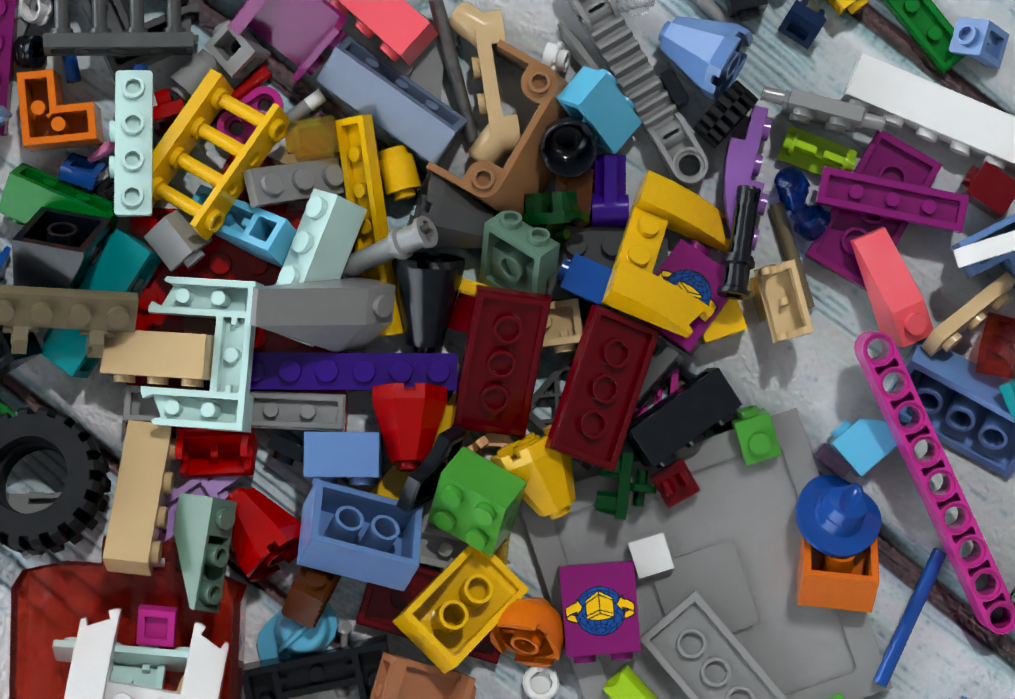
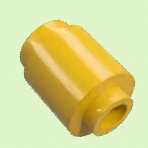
[379,145,421,202]

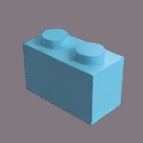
[556,66,642,154]

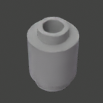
[170,49,224,103]

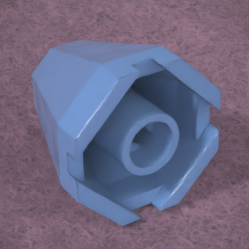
[658,16,753,101]

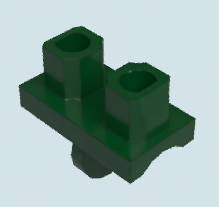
[522,191,590,250]
[595,452,657,520]

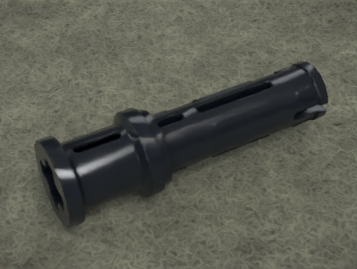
[717,185,761,300]

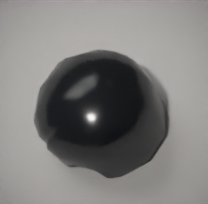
[540,117,597,178]

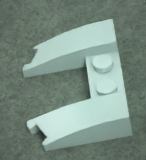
[140,276,264,433]

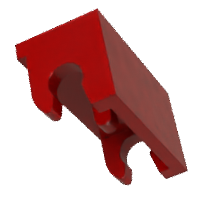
[175,425,258,479]

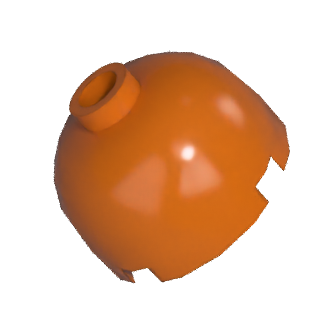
[489,597,565,667]

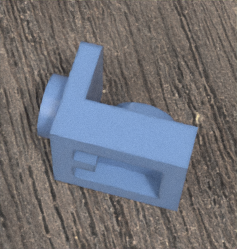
[949,17,1010,69]

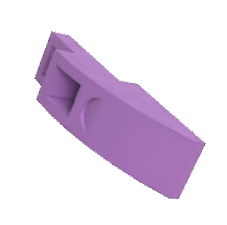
[722,105,772,251]

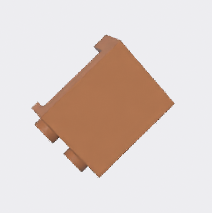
[370,652,476,699]

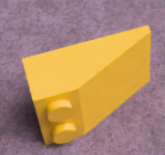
[392,545,530,674]

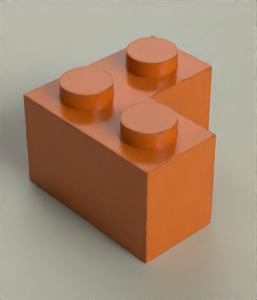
[16,69,104,152]

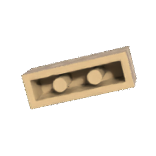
[100,330,214,388]

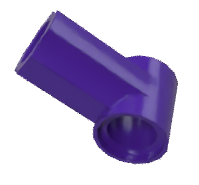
[591,154,629,227]

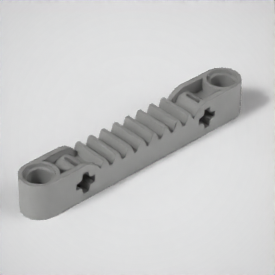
[567,0,708,187]

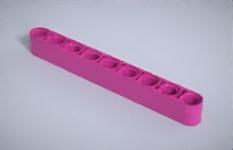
[854,330,1015,635]

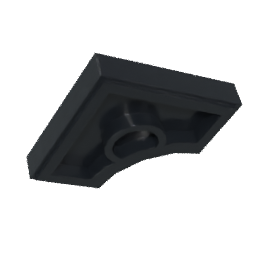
[397,424,468,513]

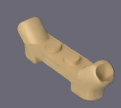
[449,1,521,165]

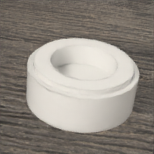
[522,666,559,699]

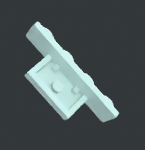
[109,70,153,217]
[52,637,190,689]

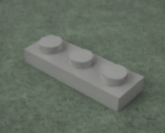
[243,157,345,208]

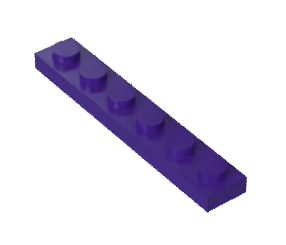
[250,352,458,391]

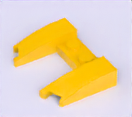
[602,170,730,338]

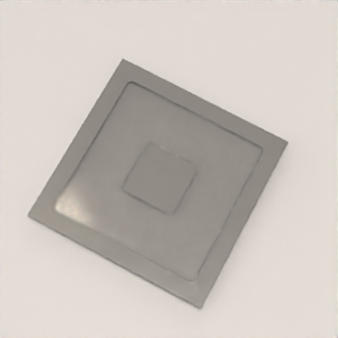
[520,408,893,699]

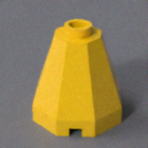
[490,425,576,520]

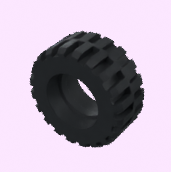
[0,407,111,555]

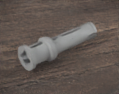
[341,216,438,279]

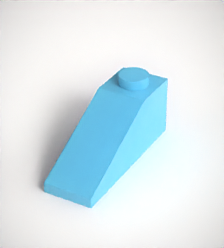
[192,184,297,268]

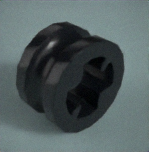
[13,35,47,68]

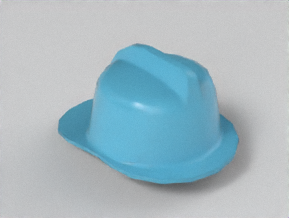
[257,603,338,660]

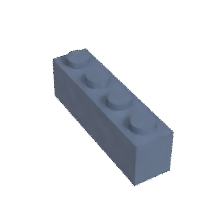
[316,36,468,164]

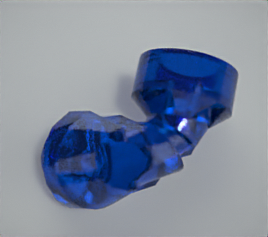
[774,167,831,241]

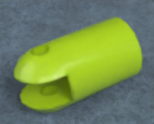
[602,665,659,699]

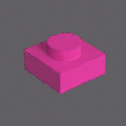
[136,604,178,648]

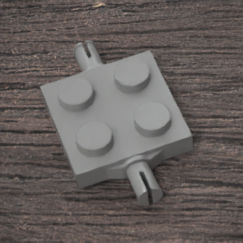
[760,85,886,135]

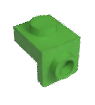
[730,405,782,466]

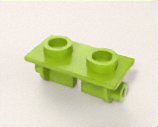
[777,125,858,176]

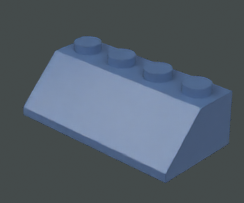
[879,337,1015,479]

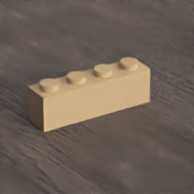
[102,420,177,576]

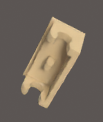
[754,259,814,344]

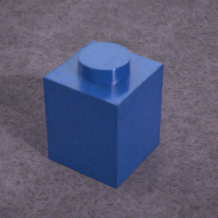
[556,253,612,306]

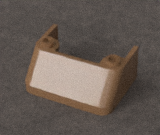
[426,39,570,215]

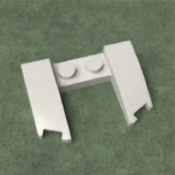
[64,608,230,699]

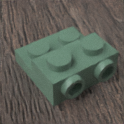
[479,210,560,294]

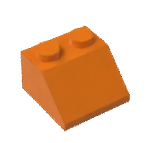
[797,534,879,613]

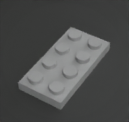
[640,590,787,699]

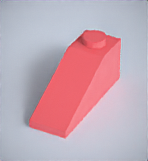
[851,227,934,348]

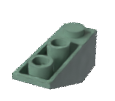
[173,493,237,613]

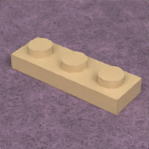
[921,271,1015,357]

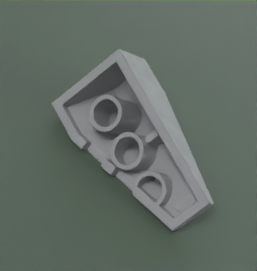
[250,277,396,353]

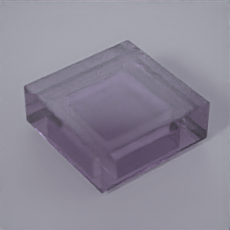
[812,443,852,477]

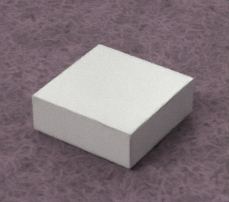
[627,532,674,579]

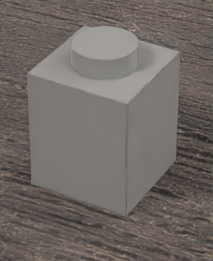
[144,209,212,271]

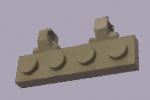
[0,285,139,358]

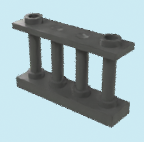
[43,0,194,56]

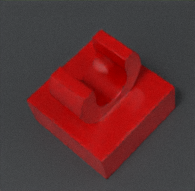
[153,88,185,136]

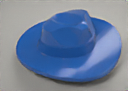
[795,475,882,558]

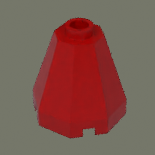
[372,383,447,472]
[226,487,301,583]

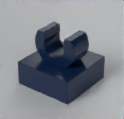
[777,0,827,50]

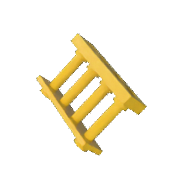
[153,68,291,241]

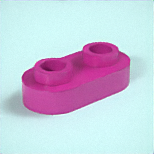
[217,86,284,144]

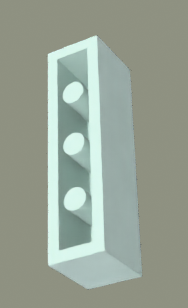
[275,188,367,347]

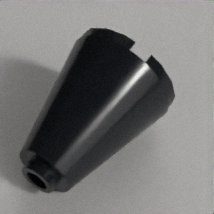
[392,252,465,353]

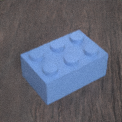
[297,479,423,591]

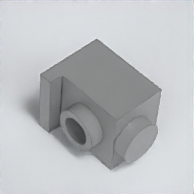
[204,20,271,79]

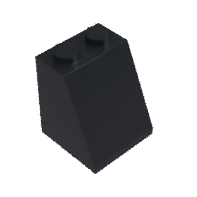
[12,207,112,289]

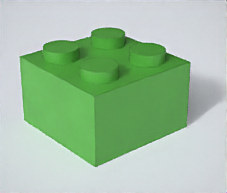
[427,446,527,557]

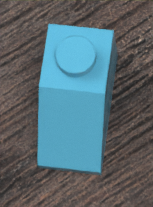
[828,419,909,477]

